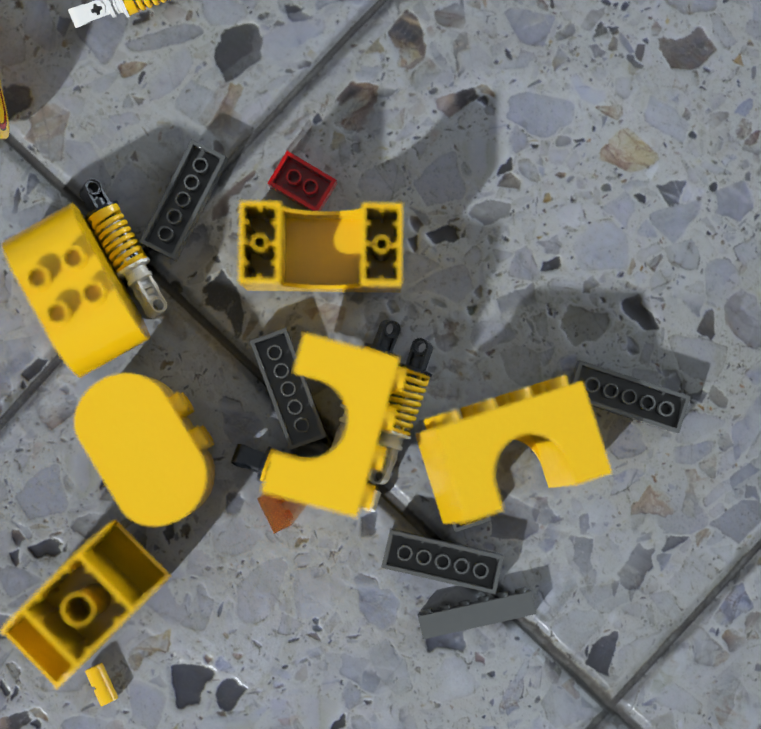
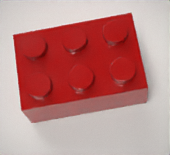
[267,151,337,211]

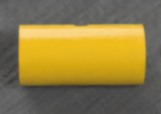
[85,663,119,706]

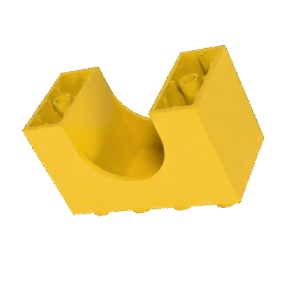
[238,201,403,293]
[261,333,408,517]
[415,375,612,524]

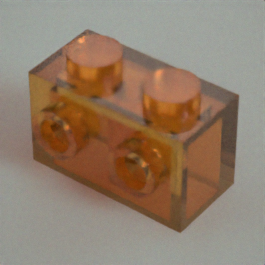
[257,494,294,534]

